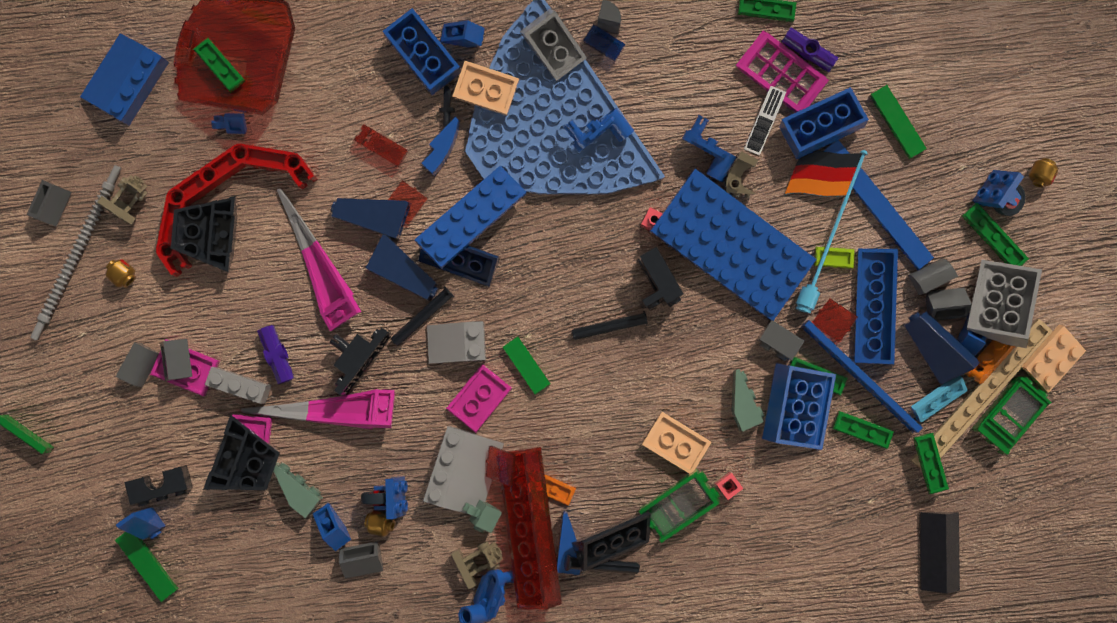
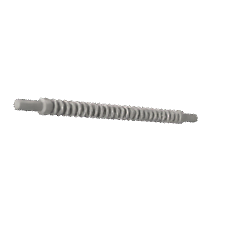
[30,165,121,340]

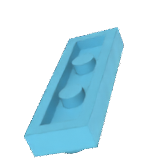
[911,376,968,423]

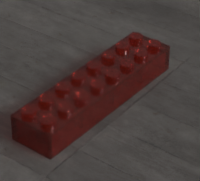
[497,447,562,610]

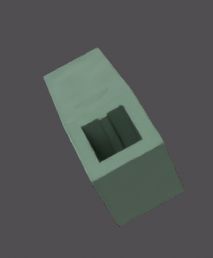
[732,369,764,432]
[274,462,323,518]

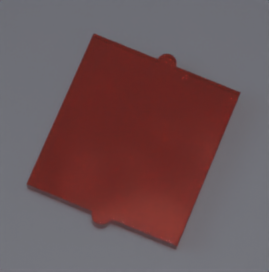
[388,180,428,225]
[812,298,858,343]
[485,445,516,486]

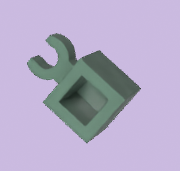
[463,500,502,533]

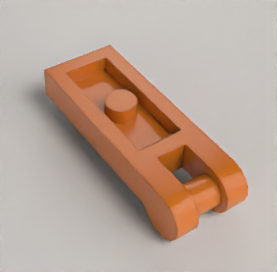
[965,340,1016,384]

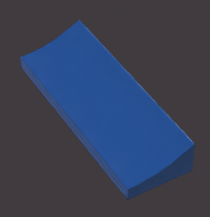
[855,248,898,365]

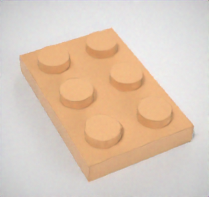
[453,61,519,116]
[1021,324,1086,393]
[642,412,711,474]

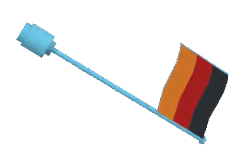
[785,150,868,314]

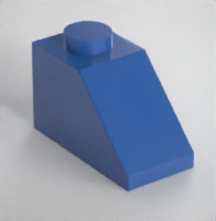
[440,20,485,48]
[957,313,986,357]
[313,503,351,551]

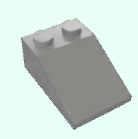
[520,9,587,81]
[427,321,486,364]

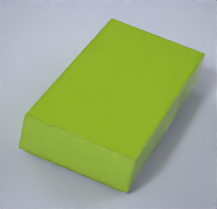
[814,247,855,269]

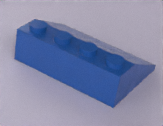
[80,33,169,126]
[762,363,836,450]

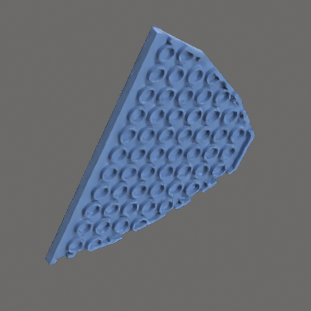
[465,0,665,194]

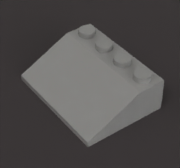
[967,260,1042,348]
[423,426,504,515]

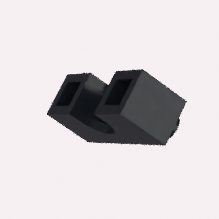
[124,465,193,507]

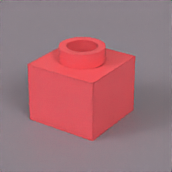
[641,207,662,231]
[714,472,743,500]

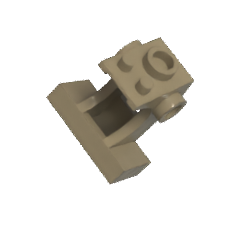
[725,151,758,198]
[97,175,148,226]
[451,541,503,589]

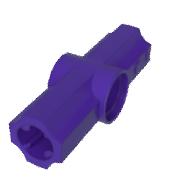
[781,27,838,73]
[257,325,295,384]

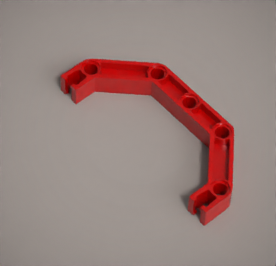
[156,144,318,277]

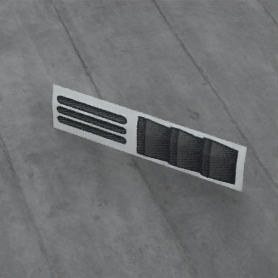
[744,86,786,155]

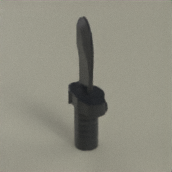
[439,86,455,127]

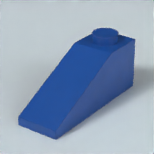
[116,507,165,540]
[556,512,580,575]

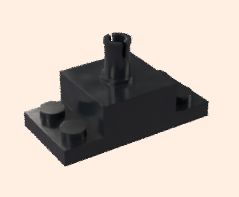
[329,328,393,395]

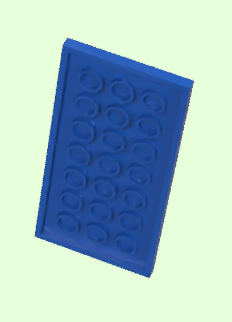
[650,169,817,321]

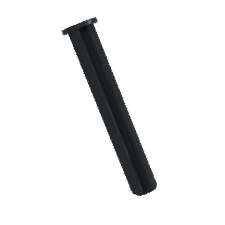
[391,286,455,346]
[572,311,648,340]
[564,555,640,574]

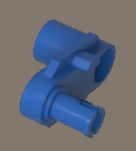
[563,108,634,152]
[682,114,736,182]
[458,569,517,623]

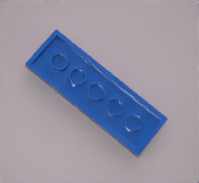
[415,165,527,269]

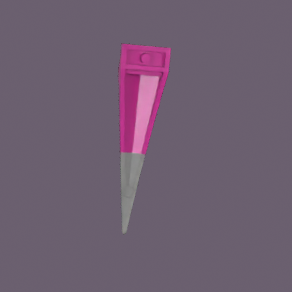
[277,188,361,331]
[241,389,395,429]

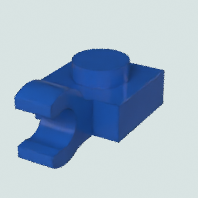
[211,113,247,134]

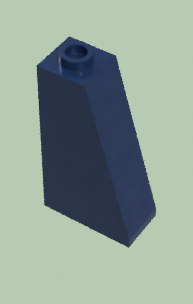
[331,198,412,239]
[366,234,438,301]
[904,312,979,384]

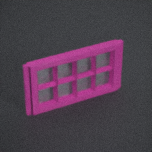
[736,30,829,113]

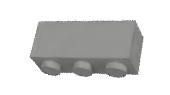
[205,367,272,404]

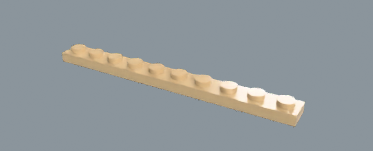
[910,319,1053,471]

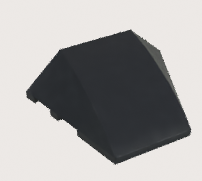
[171,196,237,272]
[203,415,280,490]

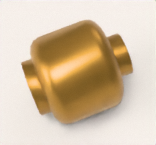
[1029,158,1058,188]
[105,259,136,288]
[364,510,395,537]

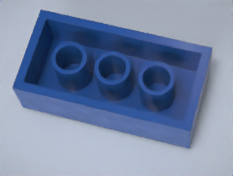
[382,8,461,95]
[779,87,869,159]

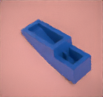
[422,117,460,177]

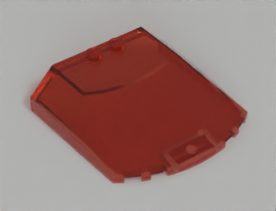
[174,0,295,116]

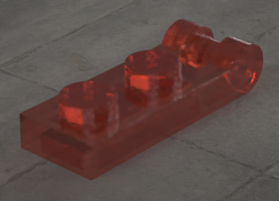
[353,124,409,167]

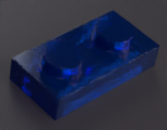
[583,24,625,62]

